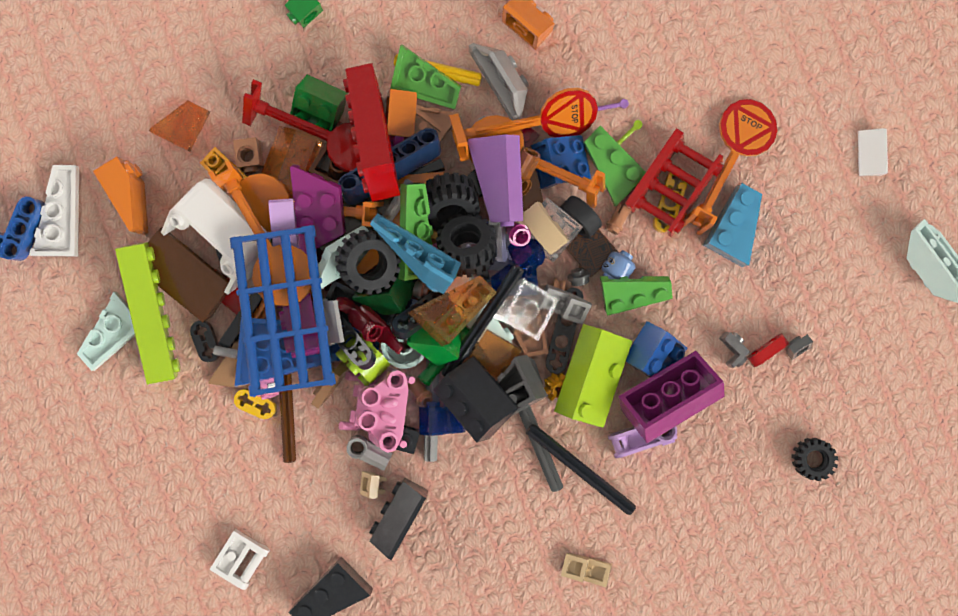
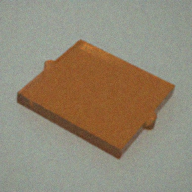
[467,329,522,378]

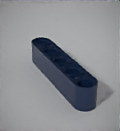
[338,128,441,205]

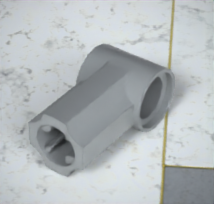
[347,435,393,471]

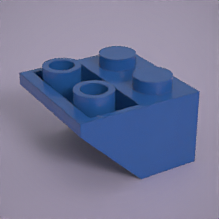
[626,321,688,377]

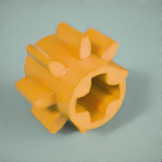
[544,373,565,401]

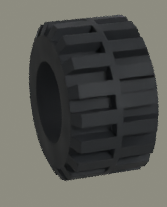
[425,173,480,231]
[436,213,497,278]
[335,230,401,294]

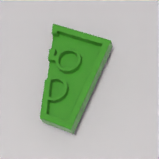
[583,125,646,206]
[600,276,673,316]

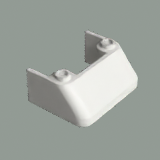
[161,178,271,295]

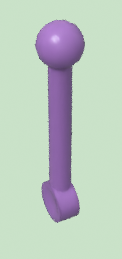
[598,99,629,111]

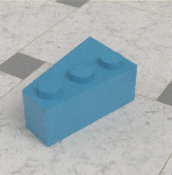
[703,183,762,267]

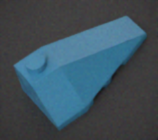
[370,213,461,294]

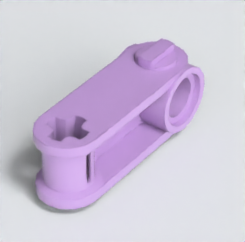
[608,426,677,458]

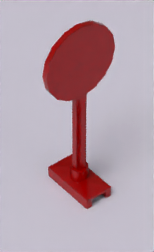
[242,79,360,173]

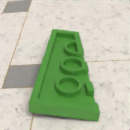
[399,183,436,281]

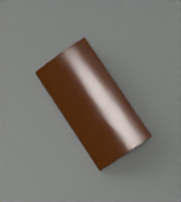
[148,227,230,323]

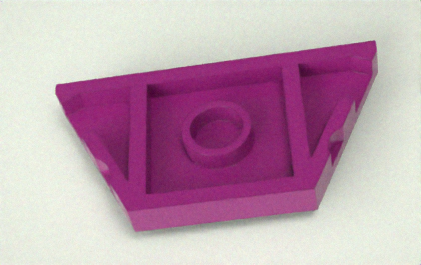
[290,165,346,254]

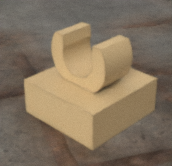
[360,471,387,498]

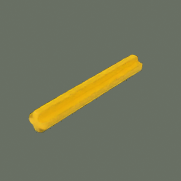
[394,54,482,86]

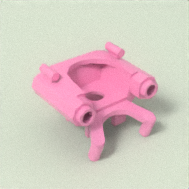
[339,367,415,453]

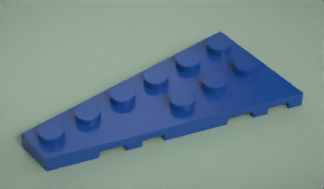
[235,317,379,387]

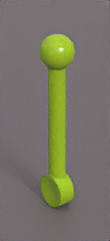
[617,120,643,145]

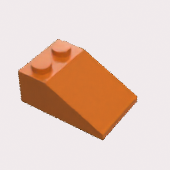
[93,157,149,235]

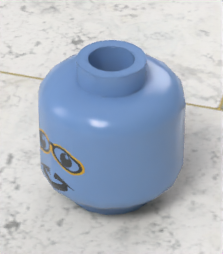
[602,250,636,279]

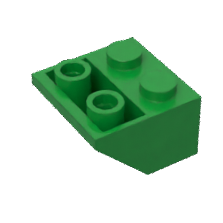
[290,74,348,131]

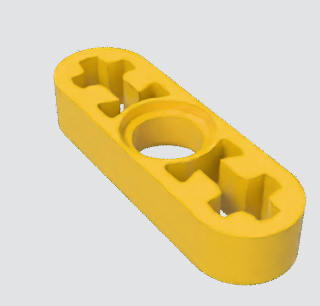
[653,169,688,233]

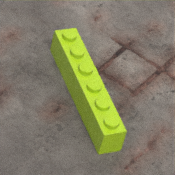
[115,242,180,385]

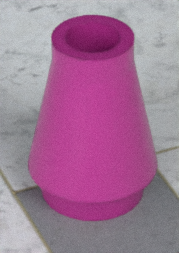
[506,221,531,246]

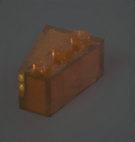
[408,276,497,346]

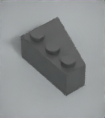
[497,355,548,416]

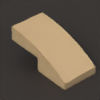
[523,202,569,255]
[561,553,612,587]

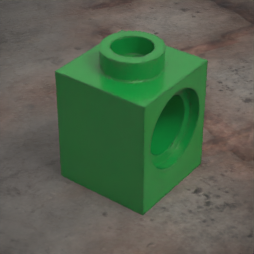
[285,0,323,28]

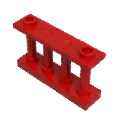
[625,128,724,237]

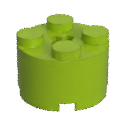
[335,332,391,386]

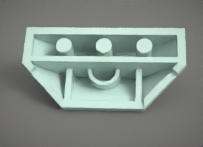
[906,219,958,303]

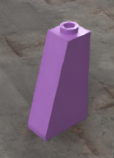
[468,135,523,227]

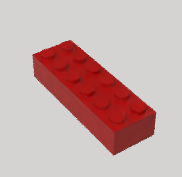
[343,63,400,202]

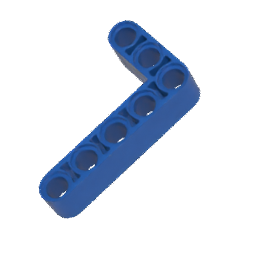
[0,197,45,261]

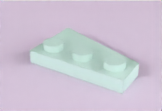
[77,292,135,371]

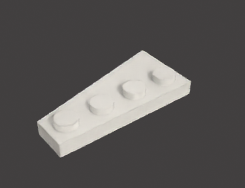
[29,165,79,257]

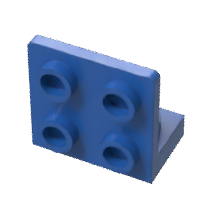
[531,135,591,189]

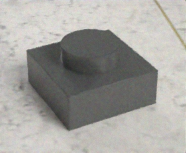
[787,334,813,360]

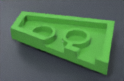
[390,45,462,109]

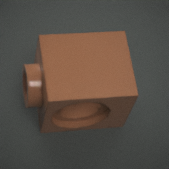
[233,137,264,174]

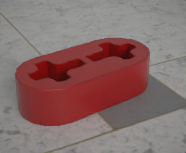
[747,333,789,367]

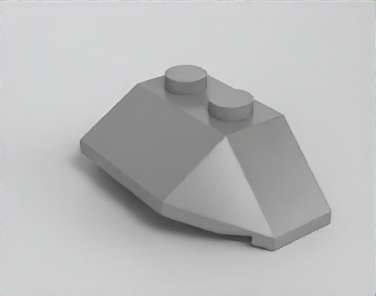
[469,43,529,121]

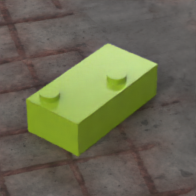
[554,324,632,428]

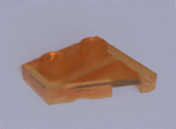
[149,100,210,152]

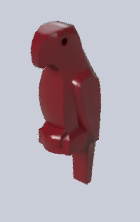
[336,297,403,354]

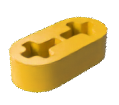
[234,389,277,419]

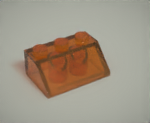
[261,126,322,202]

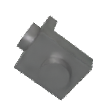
[719,332,750,368]

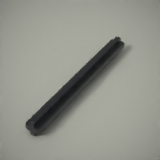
[442,264,524,376]
[526,424,636,515]

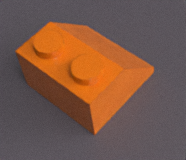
[502,0,555,50]

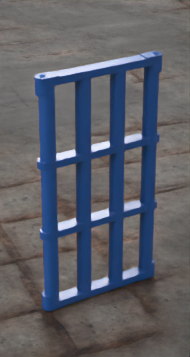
[230,225,336,397]

